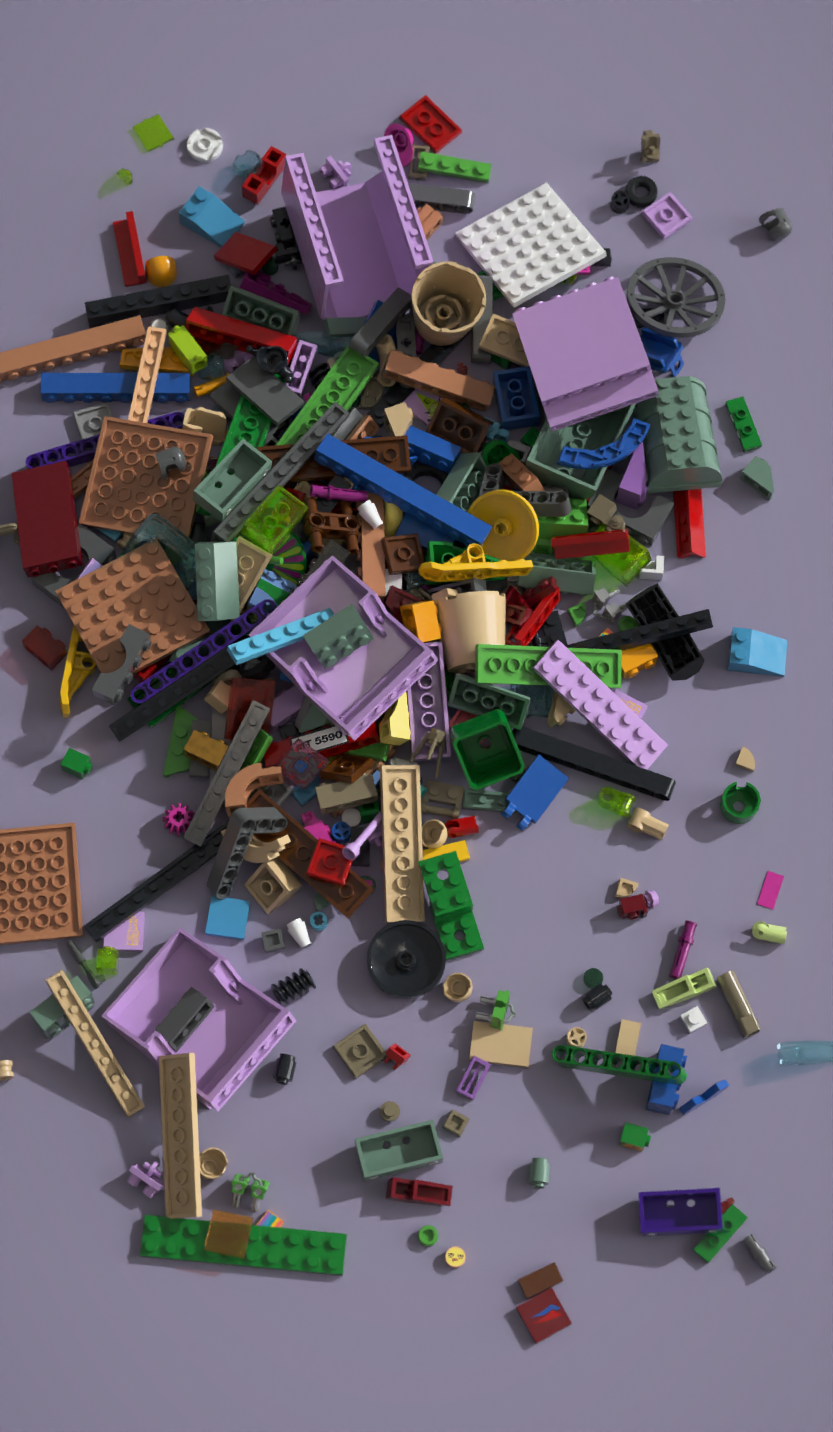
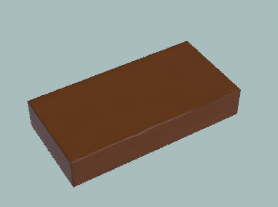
[518,1262,564,1299]

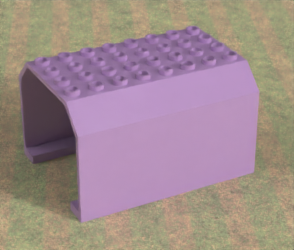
[281,135,434,320]

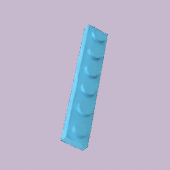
[227,608,335,665]

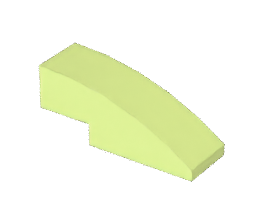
[652,967,717,1009]

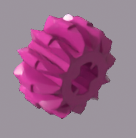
[162,803,194,836]

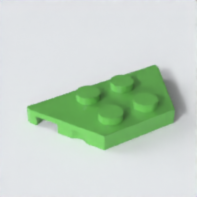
[163,706,212,778]

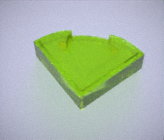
[117,168,133,186]

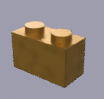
[183,730,229,771]

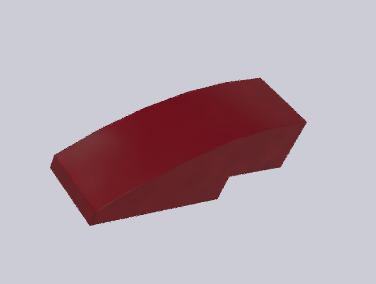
[386,1177,453,1206]

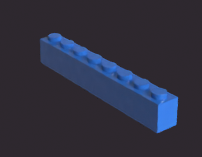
[41,373,191,403]

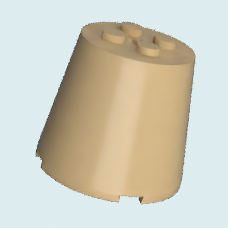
[411,261,486,346]
[434,591,506,675]

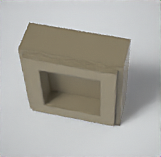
[442,1110,470,1137]

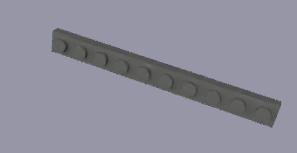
[213,402,350,542]

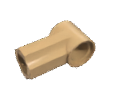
[627,808,669,841]

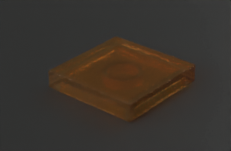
[204,1209,253,1259]

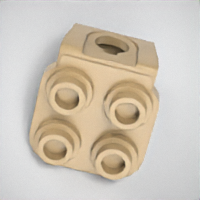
[182,407,227,445]

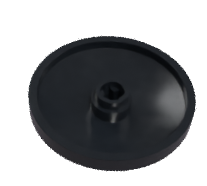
[367,920,446,999]

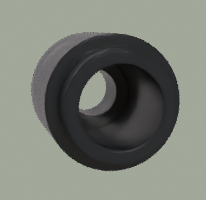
[165,308,189,328]
[582,983,612,1011]
[273,1054,296,1085]

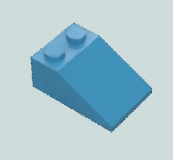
[179,186,245,247]
[727,627,787,677]

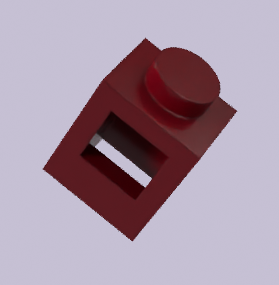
[616,894,648,920]

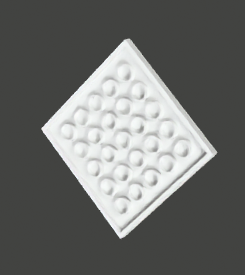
[455,183,606,308]

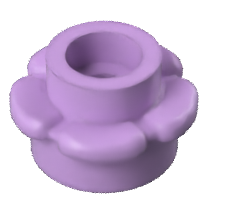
[643,890,659,909]

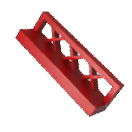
[505,586,561,646]

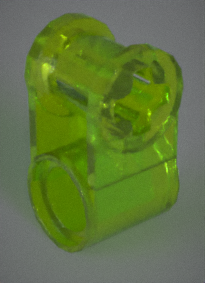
[597,787,636,817]

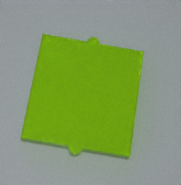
[133,114,174,152]

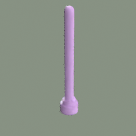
[342,811,382,860]

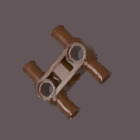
[303,497,361,555]

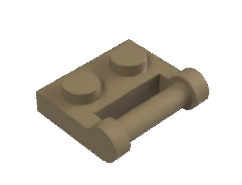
[421,780,465,819]

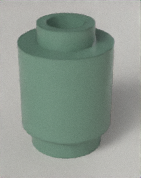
[528,1158,550,1189]

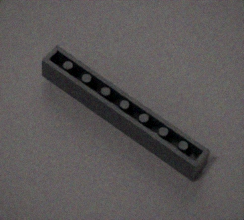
[84,274,231,328]

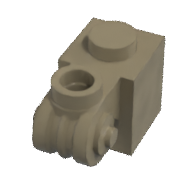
[587,494,625,531]

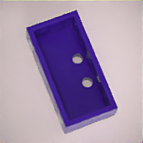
[638,1188,723,1237]

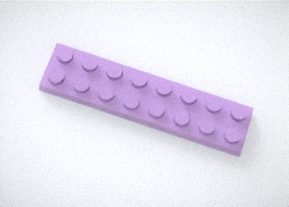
[532,640,668,769]

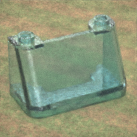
[119,514,196,591]

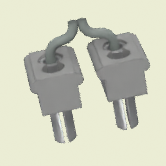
[592,587,628,625]

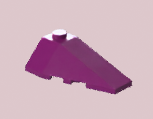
[239,270,312,314]

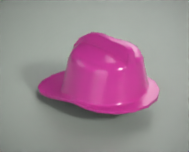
[384,123,414,166]

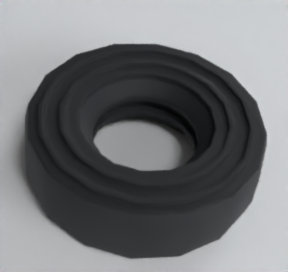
[625,176,657,208]

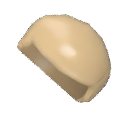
[422,819,447,849]
[443,973,473,1002]
[199,1147,228,1180]

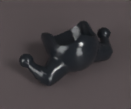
[246,345,294,384]

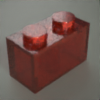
[22,625,67,671]

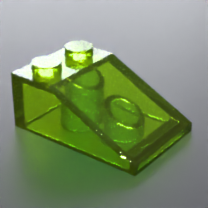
[241,485,309,555]
[592,526,652,587]

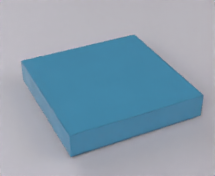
[205,896,250,940]

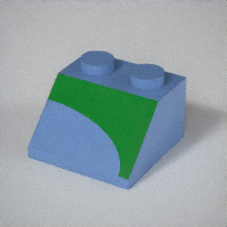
[248,569,297,614]

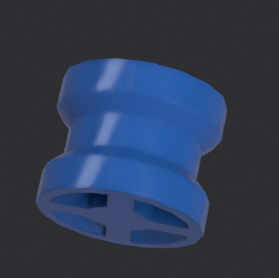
[332,821,351,844]

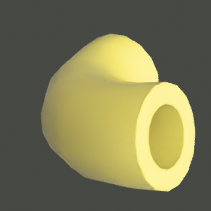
[384,501,403,537]

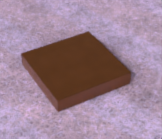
[381,533,425,575]
[320,754,374,784]

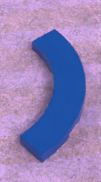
[557,418,651,469]

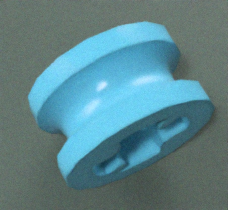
[310,912,328,931]

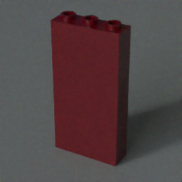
[12,461,83,577]

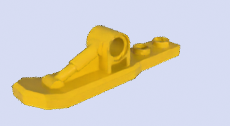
[418,543,533,582]
[59,625,96,718]

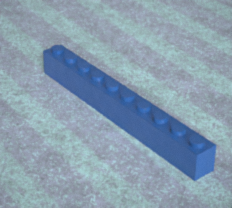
[314,433,492,547]

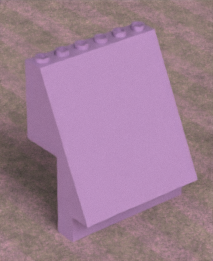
[512,277,659,432]
[249,555,438,741]
[101,927,296,1112]

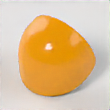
[145,256,177,287]

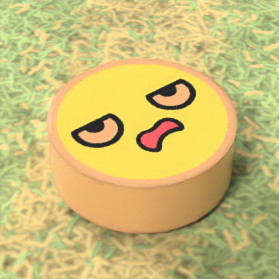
[445,1247,466,1268]

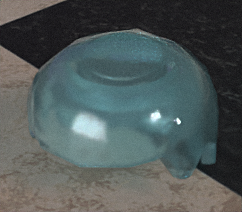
[233,150,261,178]
[199,353,224,381]

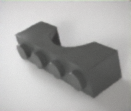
[92,624,152,705]

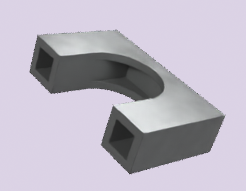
[587,469,674,546]
[31,524,116,608]

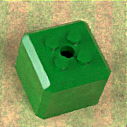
[450,709,525,790]

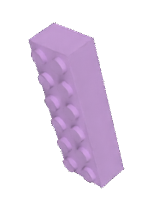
[406,642,451,762]

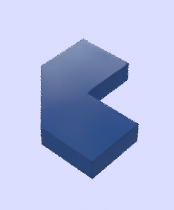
[679,1080,730,1115]

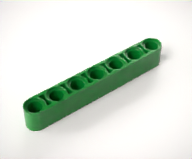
[552,1045,687,1085]

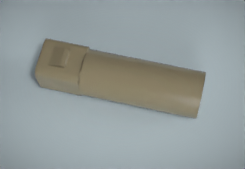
[717,970,761,1038]

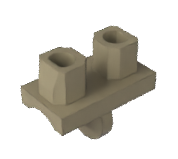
[641,130,660,164]

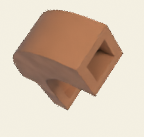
[225,763,284,817]

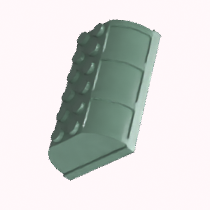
[634,376,722,493]
[526,403,636,499]

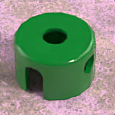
[720,782,761,824]

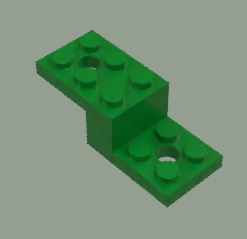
[418,851,484,961]

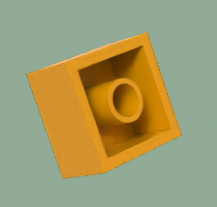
[400,600,442,642]

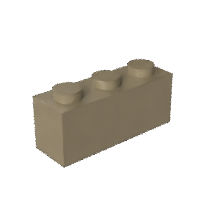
[315,773,378,815]

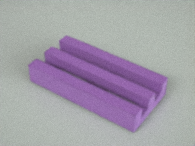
[456,1055,491,1100]

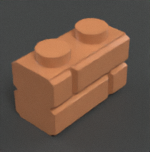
[417,204,443,240]

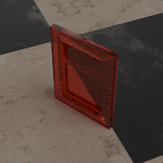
[224,677,276,740]

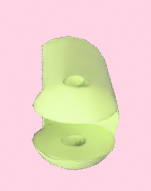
[752,921,787,944]

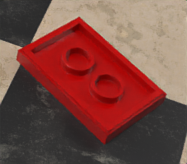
[399,95,462,154]
[214,232,277,275]

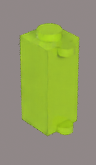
[168,325,207,375]

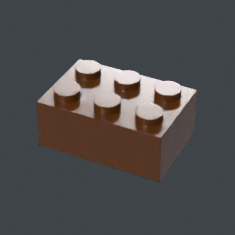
[426,398,494,453]

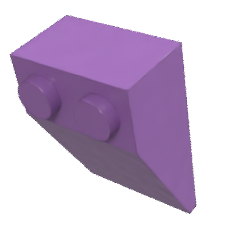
[616,442,648,510]

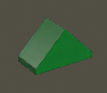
[359,801,380,824]

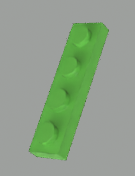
[418,151,491,183]

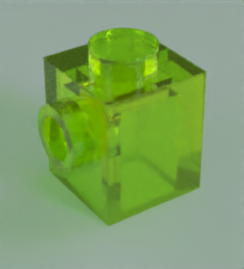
[96,946,119,975]

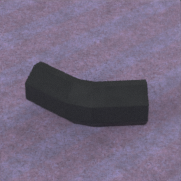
[625,583,705,681]

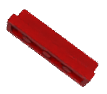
[113,211,147,287]
[673,489,706,559]
[551,529,630,559]

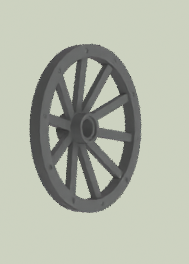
[626,257,725,338]

